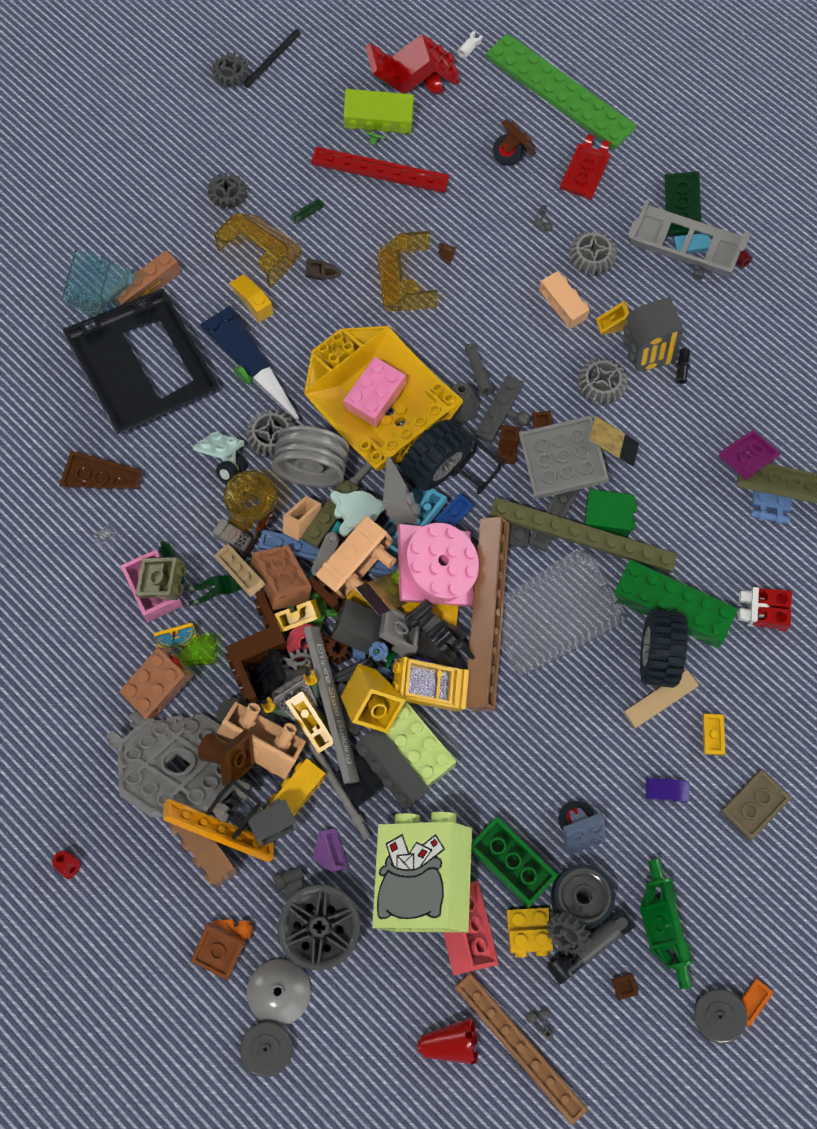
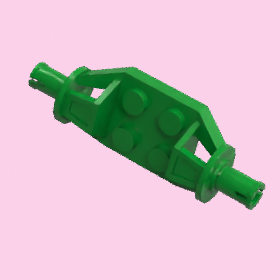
[640,859,695,990]

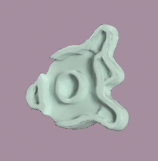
[330,491,385,537]

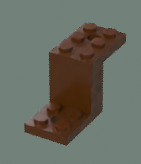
[225,590,288,706]

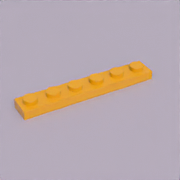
[163,799,274,863]

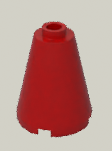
[417,1018,478,1064]

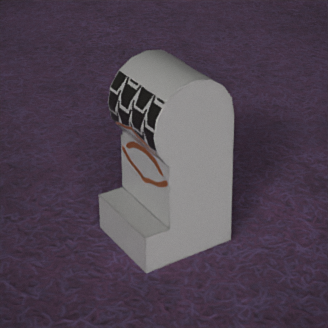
[213,518,252,553]

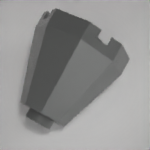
[450,382,480,425]

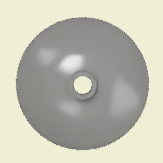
[247,959,311,1026]

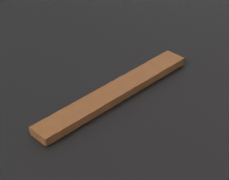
[454,973,588,1125]

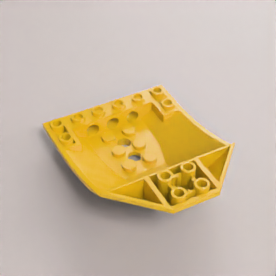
[304,326,463,471]

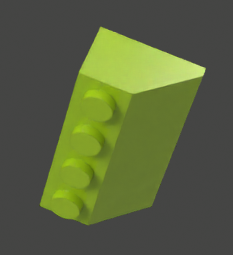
[344,89,414,134]

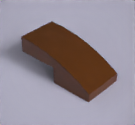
[496,425,520,465]

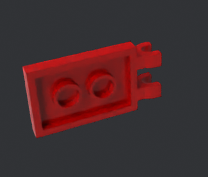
[560,134,611,200]

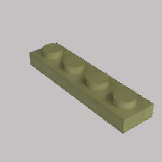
[301,479,360,549]

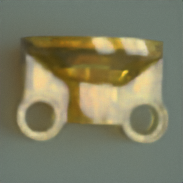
[223,471,277,533]

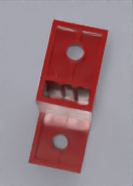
[365,34,460,94]

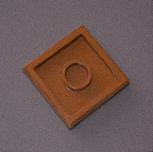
[190,922,246,980]

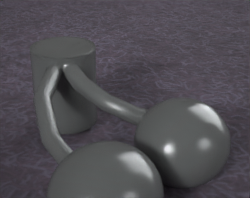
[534,205,553,231]
[526,1009,553,1040]

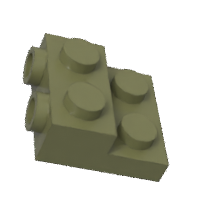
[136,557,186,600]

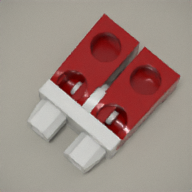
[738,587,792,632]

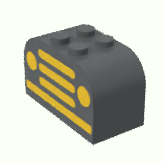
[622,297,683,372]

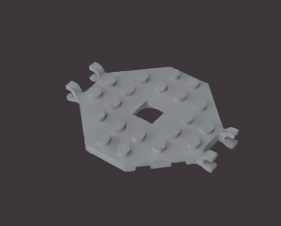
[107,711,251,823]

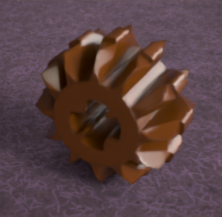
[323,632,352,665]

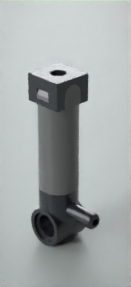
[547,909,636,985]

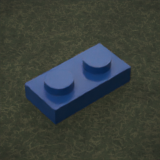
[434,493,474,527]

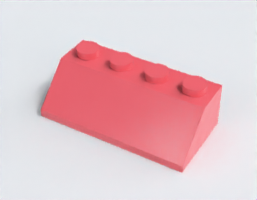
[443,881,499,976]

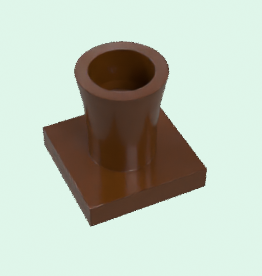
[198,730,254,786]

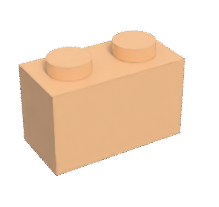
[283,496,322,541]

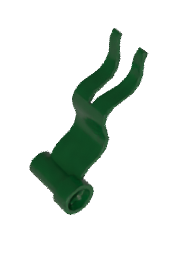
[184,560,251,606]

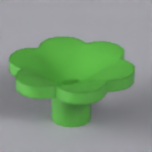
[365,130,385,145]

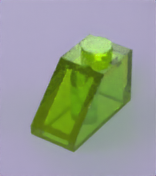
[176,634,217,666]

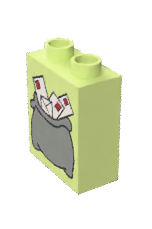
[372,812,472,933]

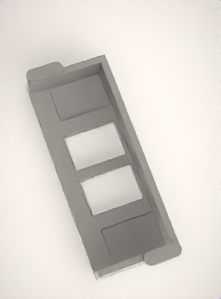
[628,200,750,278]

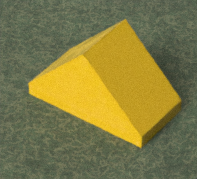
[596,301,630,335]

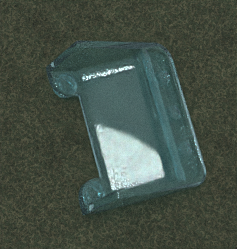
[63,249,136,316]

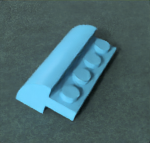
[383,486,447,558]

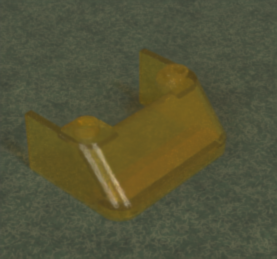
[377,231,438,312]

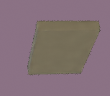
[720,769,792,841]

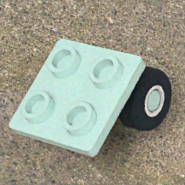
[193,432,248,484]

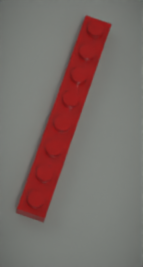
[311,147,449,193]

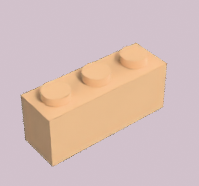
[539,271,590,329]

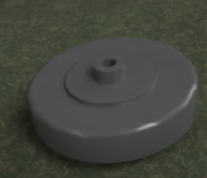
[694,989,747,1044]
[240,1022,293,1077]

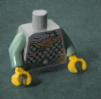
[260,670,320,720]

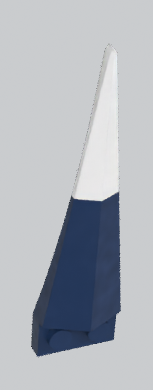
[200,306,299,421]

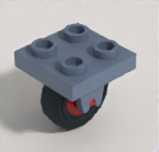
[558,801,606,855]

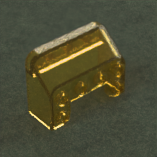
[214,213,301,288]

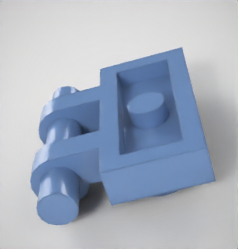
[751,490,792,524]

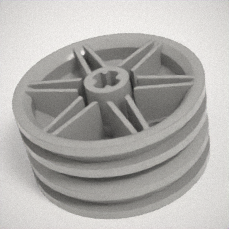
[272,426,349,488]

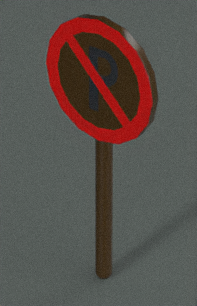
[242,506,274,561]

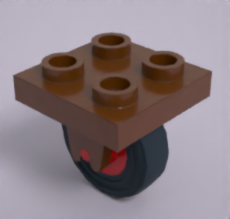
[493,119,537,166]

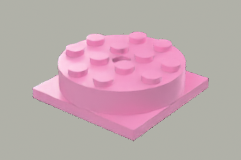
[397,523,479,607]

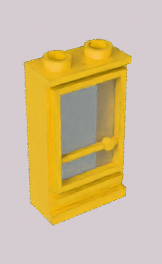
[392,657,469,712]

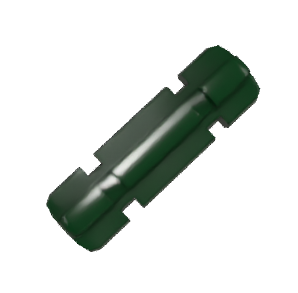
[292,198,323,223]

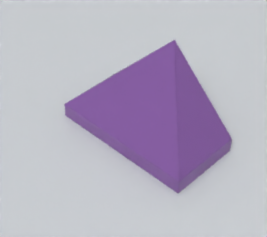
[312,828,349,872]

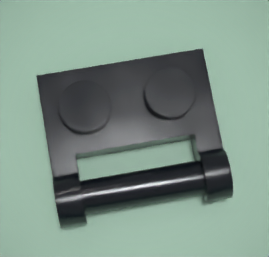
[250,649,285,700]

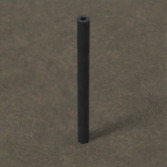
[243,29,300,88]

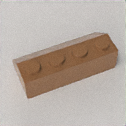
[168,824,238,887]

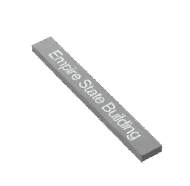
[304,626,360,784]

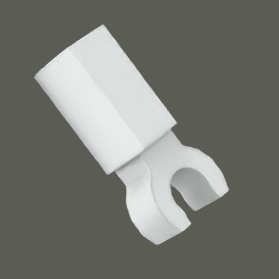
[457,31,483,59]

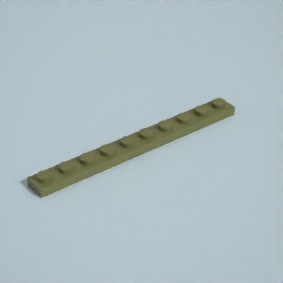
[489,497,677,573]

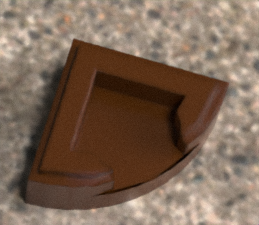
[439,242,456,265]

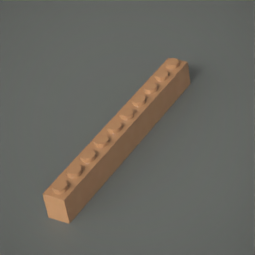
[466,517,510,711]

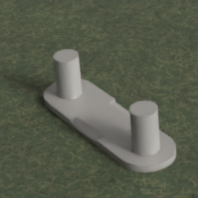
[311,532,339,577]

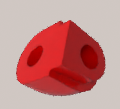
[424,72,444,94]
[52,851,81,879]

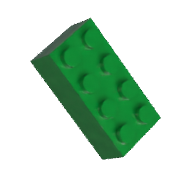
[471,817,558,909]

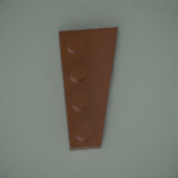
[59,451,144,490]

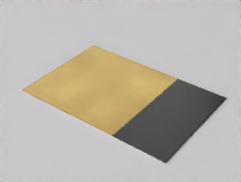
[589,416,639,467]
[355,573,409,616]

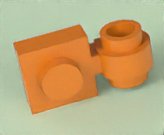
[212,919,253,939]

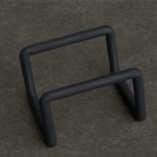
[452,442,502,495]
[206,780,261,839]

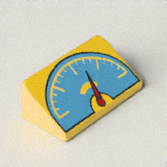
[154,623,198,649]

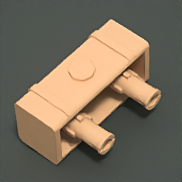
[315,516,396,600]
[216,701,306,779]

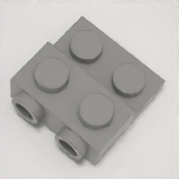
[379,608,420,658]

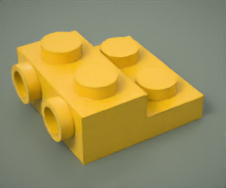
[506,908,553,958]

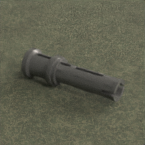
[465,343,494,396]

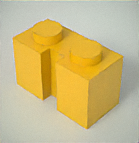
[274,599,322,632]

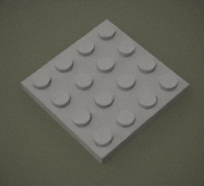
[519,416,609,499]

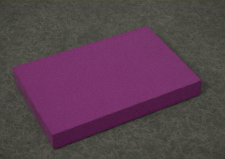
[718,430,781,480]

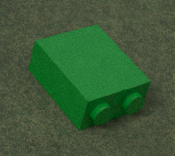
[584,489,637,537]

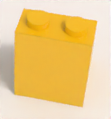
[340,664,406,733]

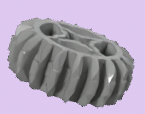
[569,230,617,276]
[578,357,628,405]
[246,409,295,459]

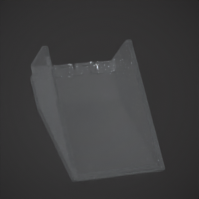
[500,548,628,678]

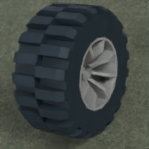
[401,419,473,491]
[640,609,688,688]

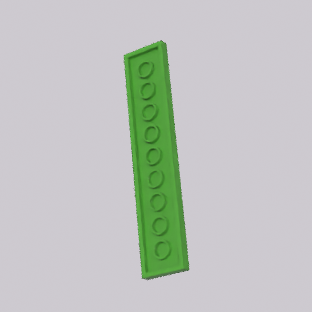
[486,33,637,150]

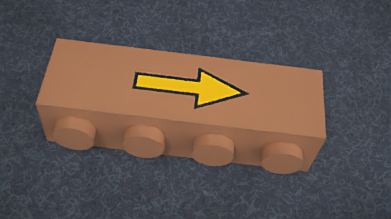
[110,250,181,307]

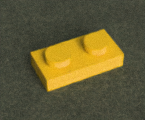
[702,714,725,756]

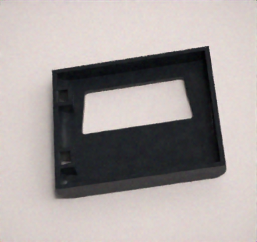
[62,288,219,434]

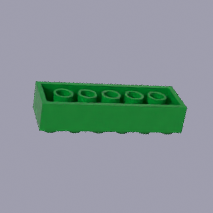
[611,559,738,649]

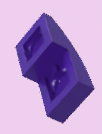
[646,778,689,803]

